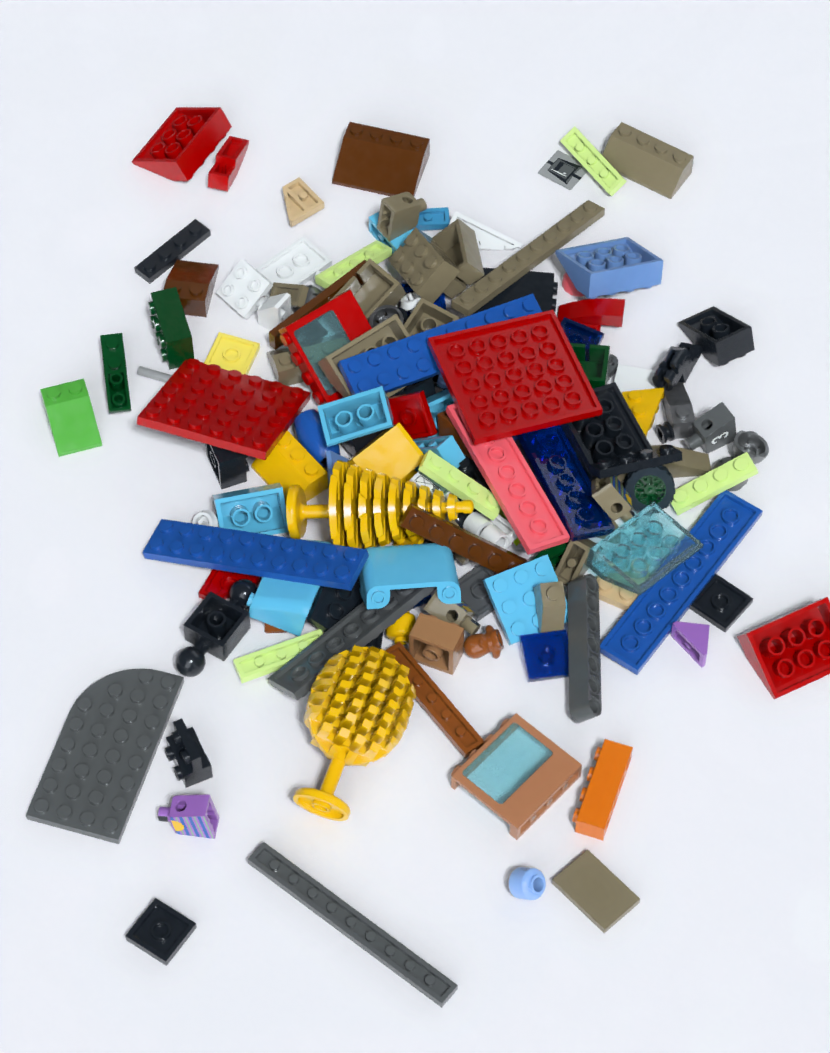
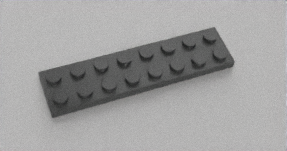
[268,587,437,701]

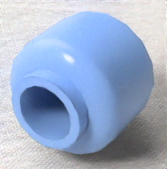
[509,867,546,900]

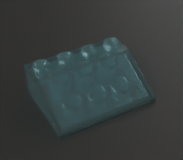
[586,502,704,595]

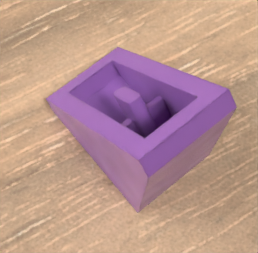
[671,621,710,668]

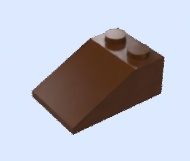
[164,260,219,317]

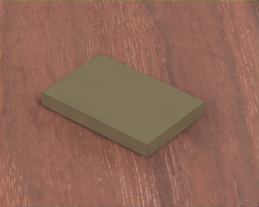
[552,849,640,933]

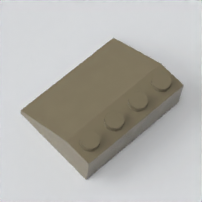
[318,314,410,398]

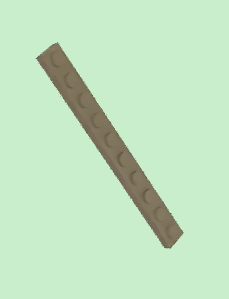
[451,200,605,316]

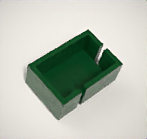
[148,287,194,370]
[570,343,610,389]

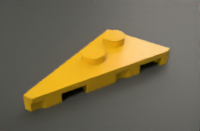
[622,387,664,438]

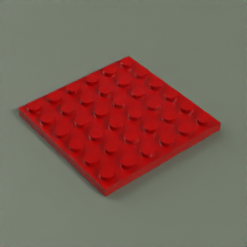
[427,310,603,445]
[137,359,311,460]

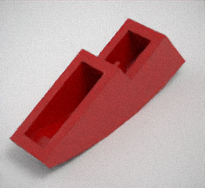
[208,136,249,192]
[557,298,625,327]

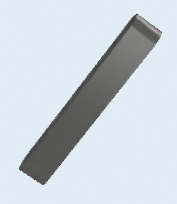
[567,574,602,723]

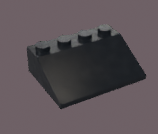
[556,382,653,487]

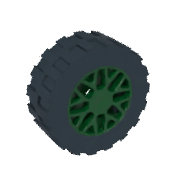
[624,465,675,514]

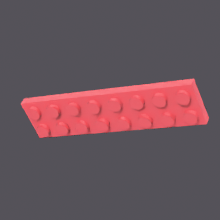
[446,404,570,555]

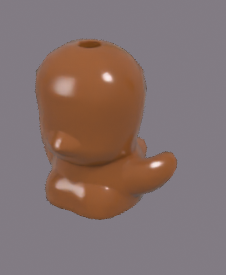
[464,625,504,659]

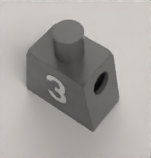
[684,402,736,453]

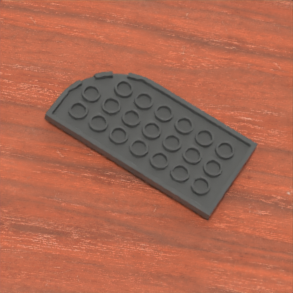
[26,669,184,844]

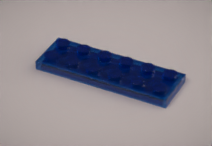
[517,425,615,541]

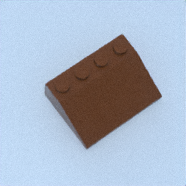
[332,122,430,196]

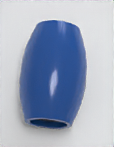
[294,409,340,467]

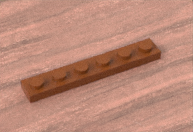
[385,641,484,759]

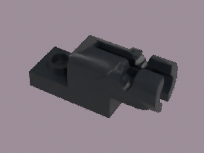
[652,342,702,391]

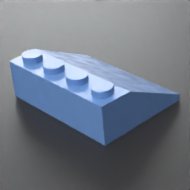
[555,237,663,299]

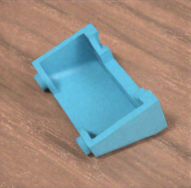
[246,539,333,636]
[359,543,461,609]

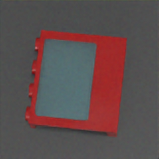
[278,290,372,405]

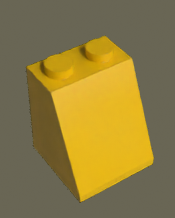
[347,423,424,483]

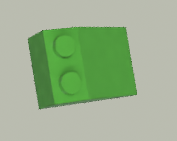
[40,379,102,457]

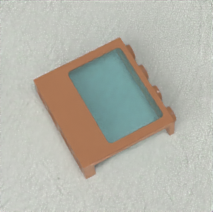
[451,713,582,840]

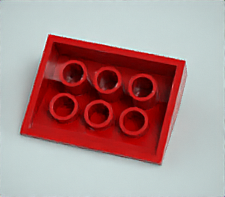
[132,107,232,181]
[737,597,830,699]

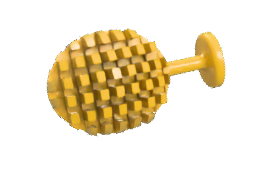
[293,645,416,821]

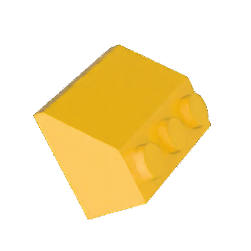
[251,430,328,504]

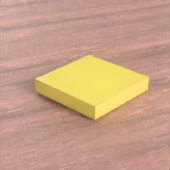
[204,332,260,375]

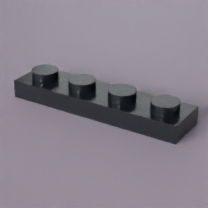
[134,219,211,284]
[589,444,682,479]

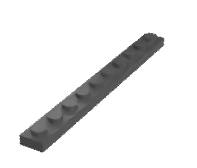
[248,842,458,1008]

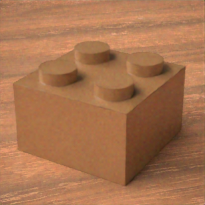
[409,613,464,675]

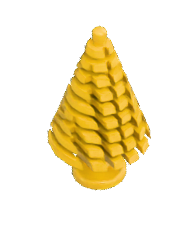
[286,460,474,549]

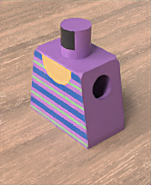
[158,795,220,839]

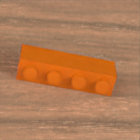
[572,739,633,841]

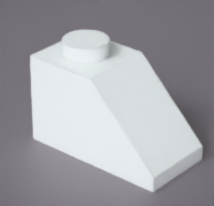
[257,293,292,331]

